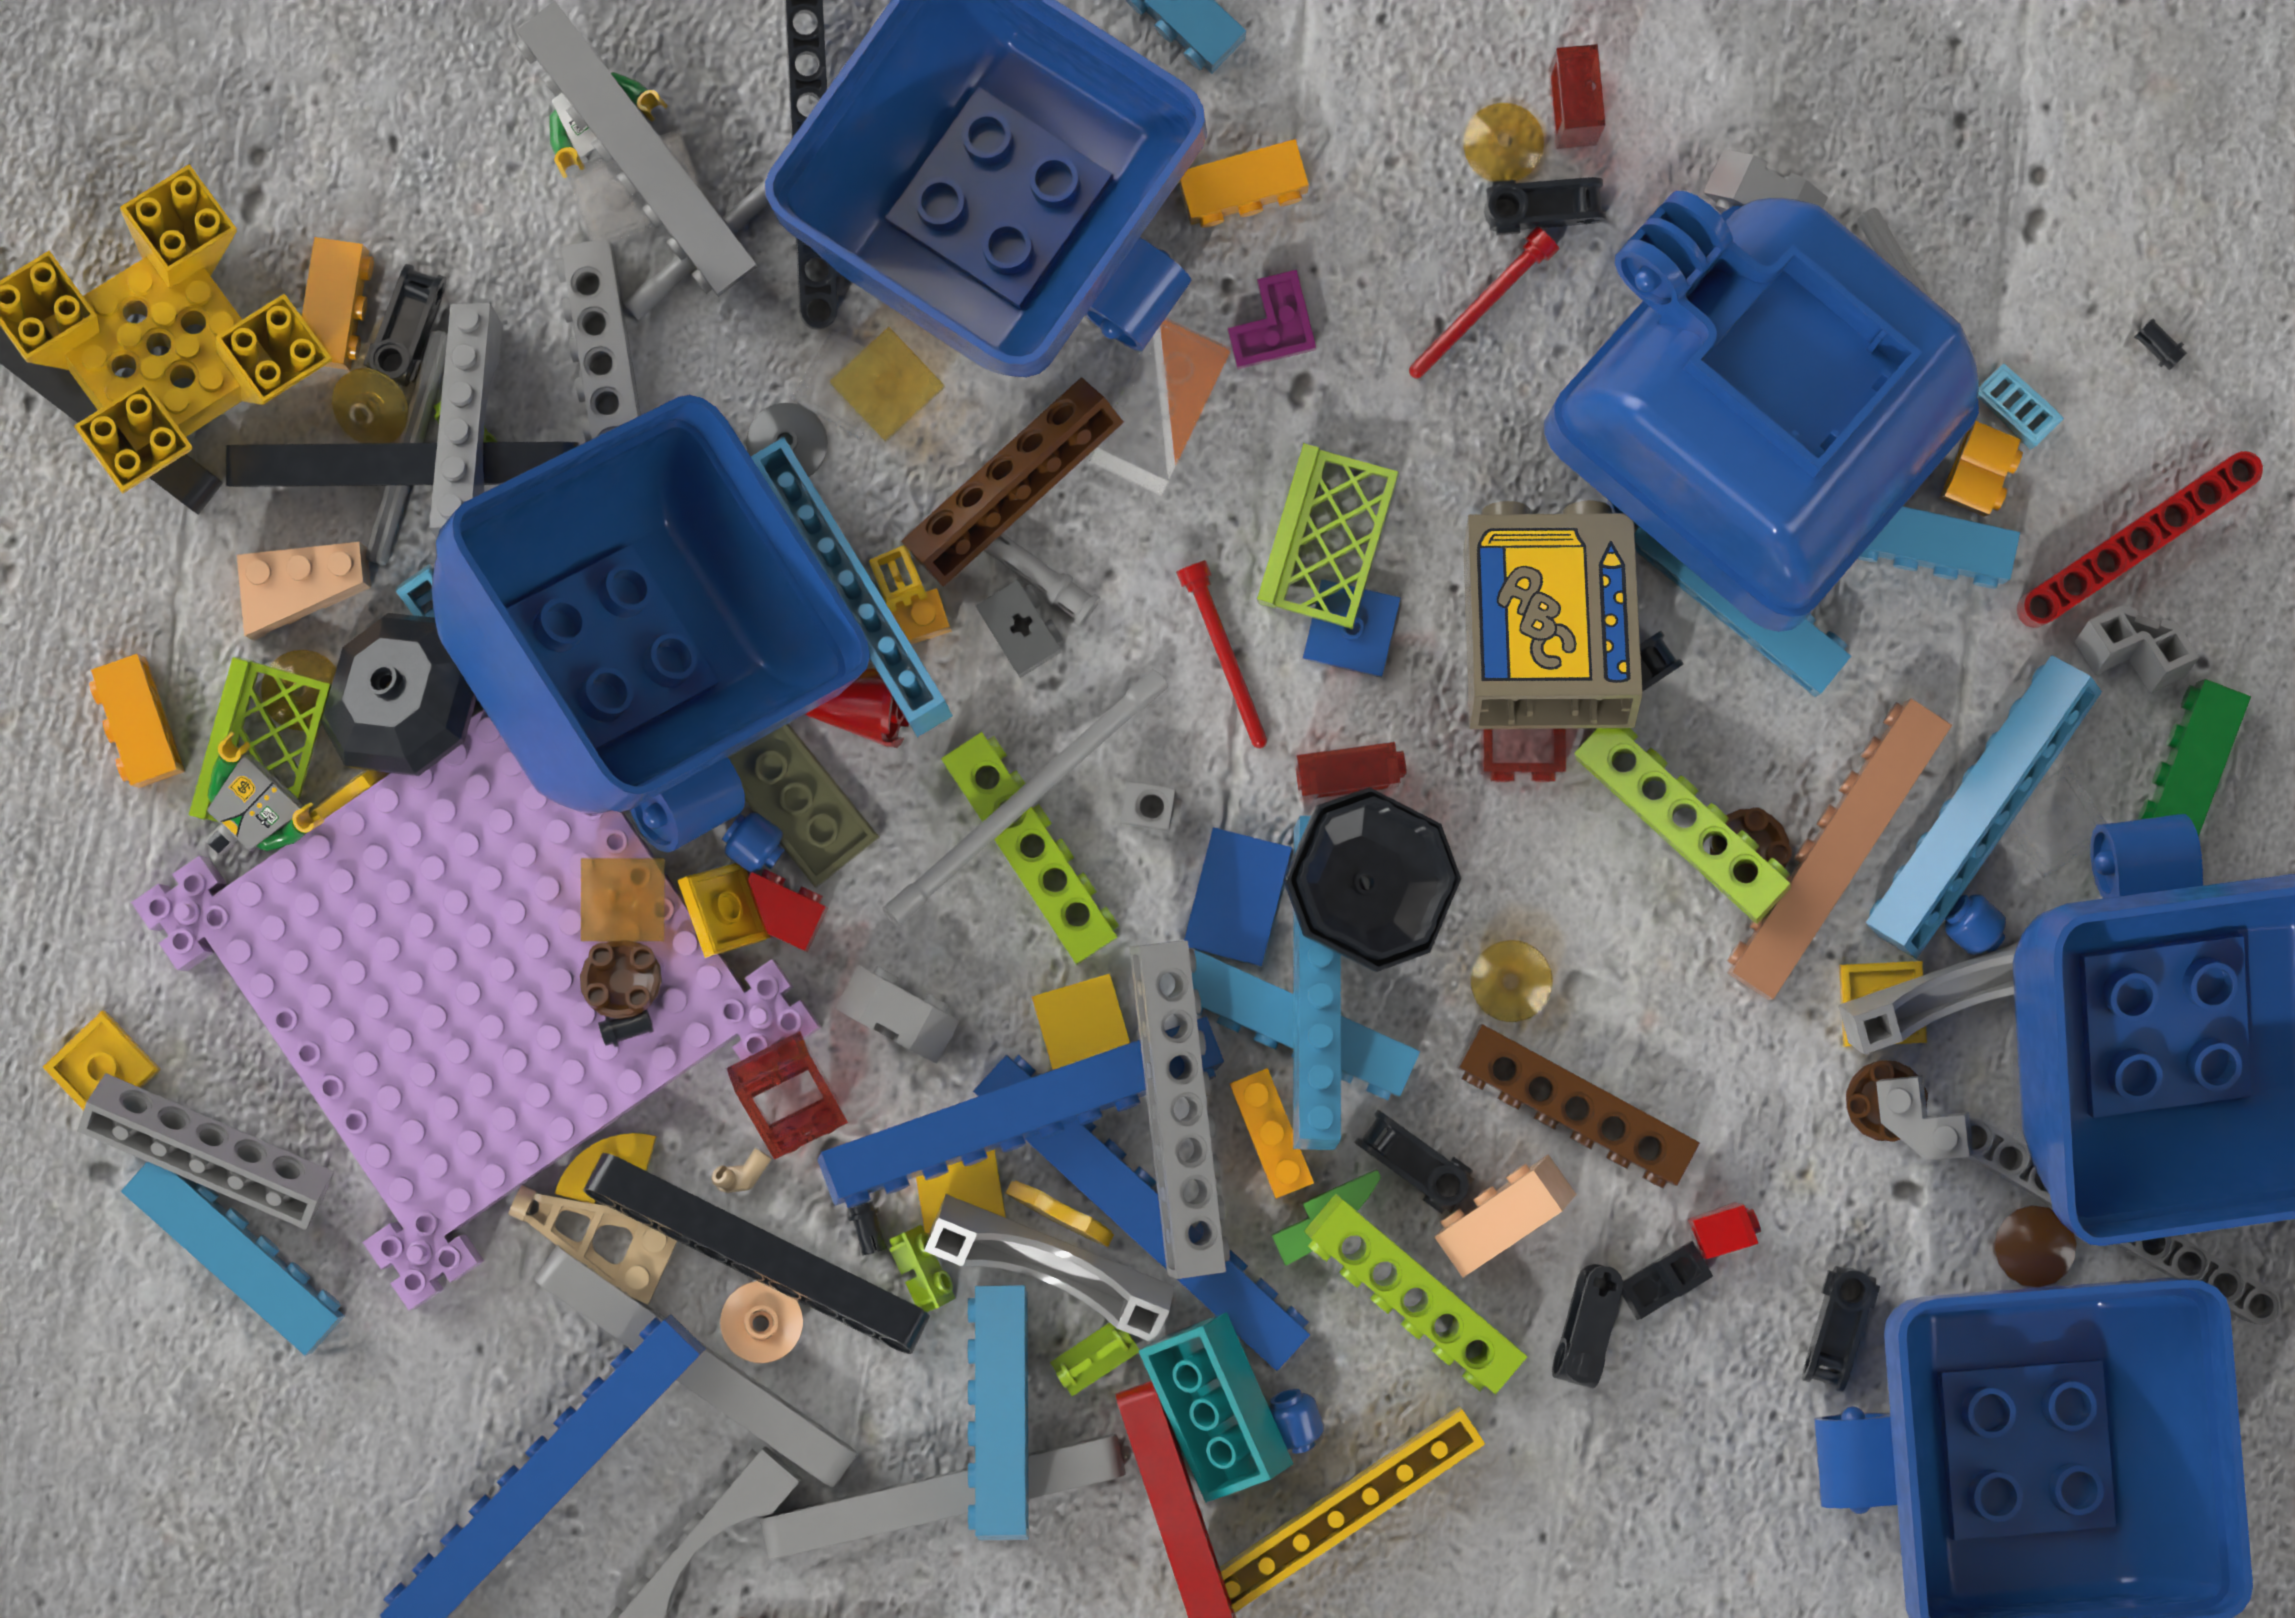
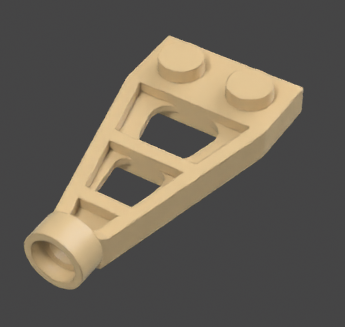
[508,1185,678,1305]

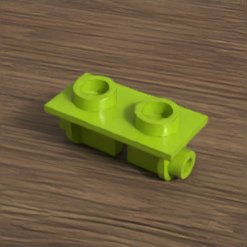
[889,1224,956,1313]
[1050,1322,1140,1397]

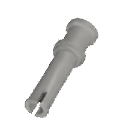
[984,533,1101,627]

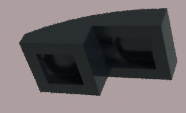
[1622,1241,1713,1320]

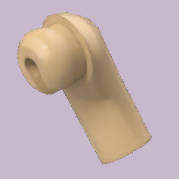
[711,1148,772,1193]

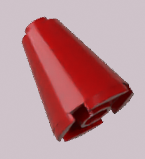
[804,668,909,748]

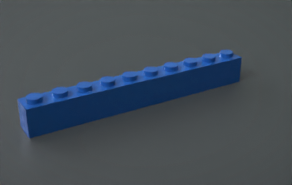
[817,1016,1224,1208]
[973,1054,1310,1371]
[379,1314,706,1618]

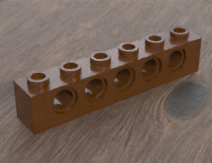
[901,377,1124,587]
[1456,1024,1700,1189]

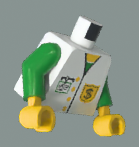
[549,72,668,178]

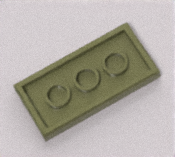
[728,723,880,888]

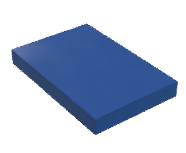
[1184,827,1292,966]

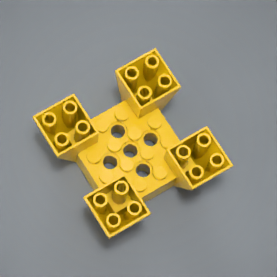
[0,164,332,494]

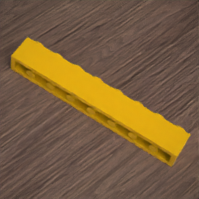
[1220,1406,1485,1613]

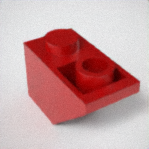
[748,869,828,952]
[1688,1202,1761,1259]

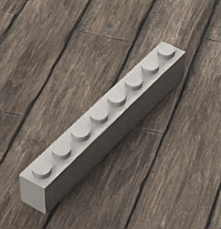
[515,1,757,297]

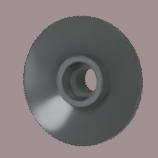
[746,403,828,477]

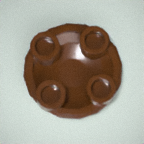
[1709,807,1792,883]
[580,939,662,1019]
[1846,1060,1928,1142]
[1992,1205,2077,1288]

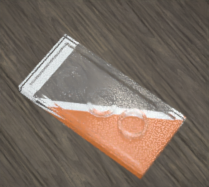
[1089,318,1232,496]

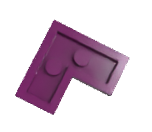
[1227,269,1316,370]

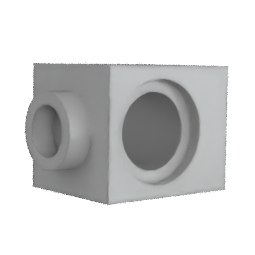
[1120,781,1182,832]

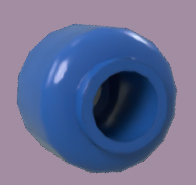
[722,812,785,873]
[1945,894,2006,955]
[1268,1389,1324,1454]

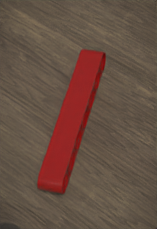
[2017,451,2263,628]
[1115,1381,1236,1618]

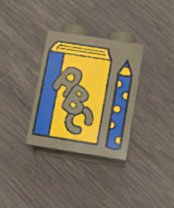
[1463,500,1642,729]

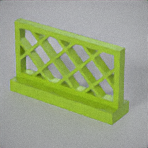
[1257,443,1399,629]
[188,657,332,823]

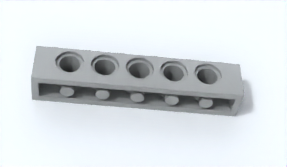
[556,238,641,442]
[77,1073,334,1230]

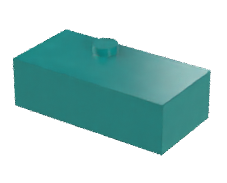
[1139,1312,1294,1503]

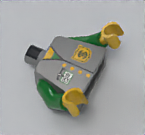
[205,732,325,856]

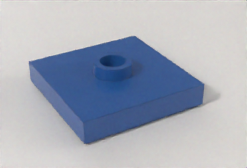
[1302,579,1401,678]

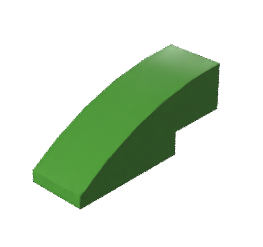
[1271,1169,1381,1266]

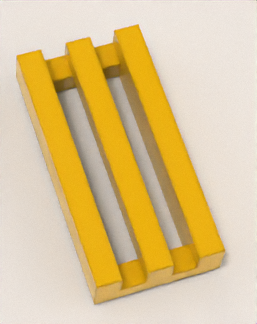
[869,545,928,612]

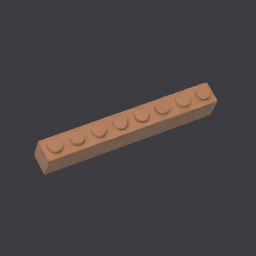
[1727,698,1952,1000]

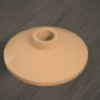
[720,1281,803,1363]

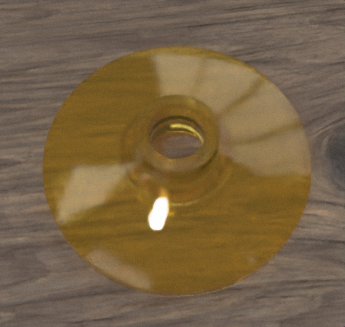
[1463,103,1544,182]
[332,368,409,443]
[261,650,336,731]
[1470,940,1553,1022]

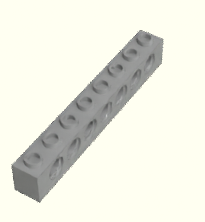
[1129,941,1230,1279]

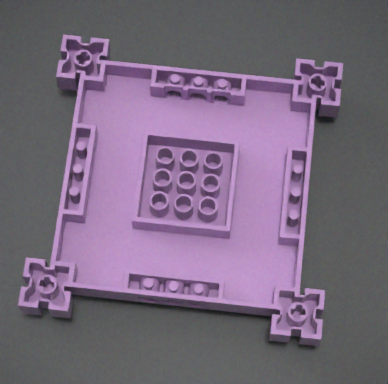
[131,710,822,1310]

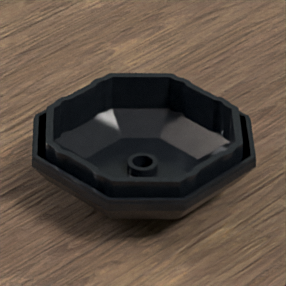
[321,613,477,776]
[1283,787,1461,972]

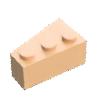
[237,542,371,640]
[1435,1154,1577,1278]

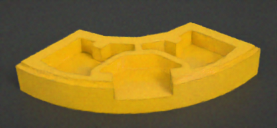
[309,770,389,821]
[554,1133,657,1204]
[1005,1180,1114,1247]

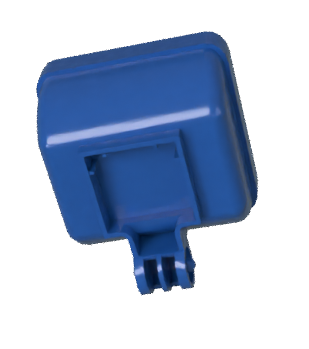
[765,0,1207,378]
[1544,191,1979,632]
[432,395,870,853]
[2013,814,2295,1246]
[1814,1278,2253,1618]

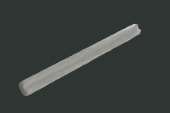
[366,330,448,565]

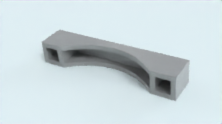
[429,303,503,538]
[1838,943,2018,1055]
[924,1194,1175,1343]
[607,1446,802,1618]

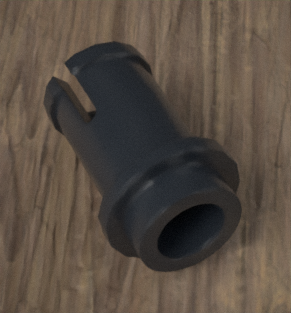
[2134,319,2187,371]
[598,1009,654,1047]
[848,1201,887,1256]

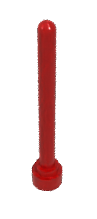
[1409,226,1560,379]
[1176,560,1267,749]

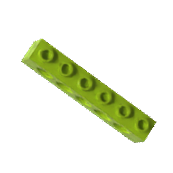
[1574,728,1791,924]
[941,732,1120,965]
[1304,1194,1527,1395]

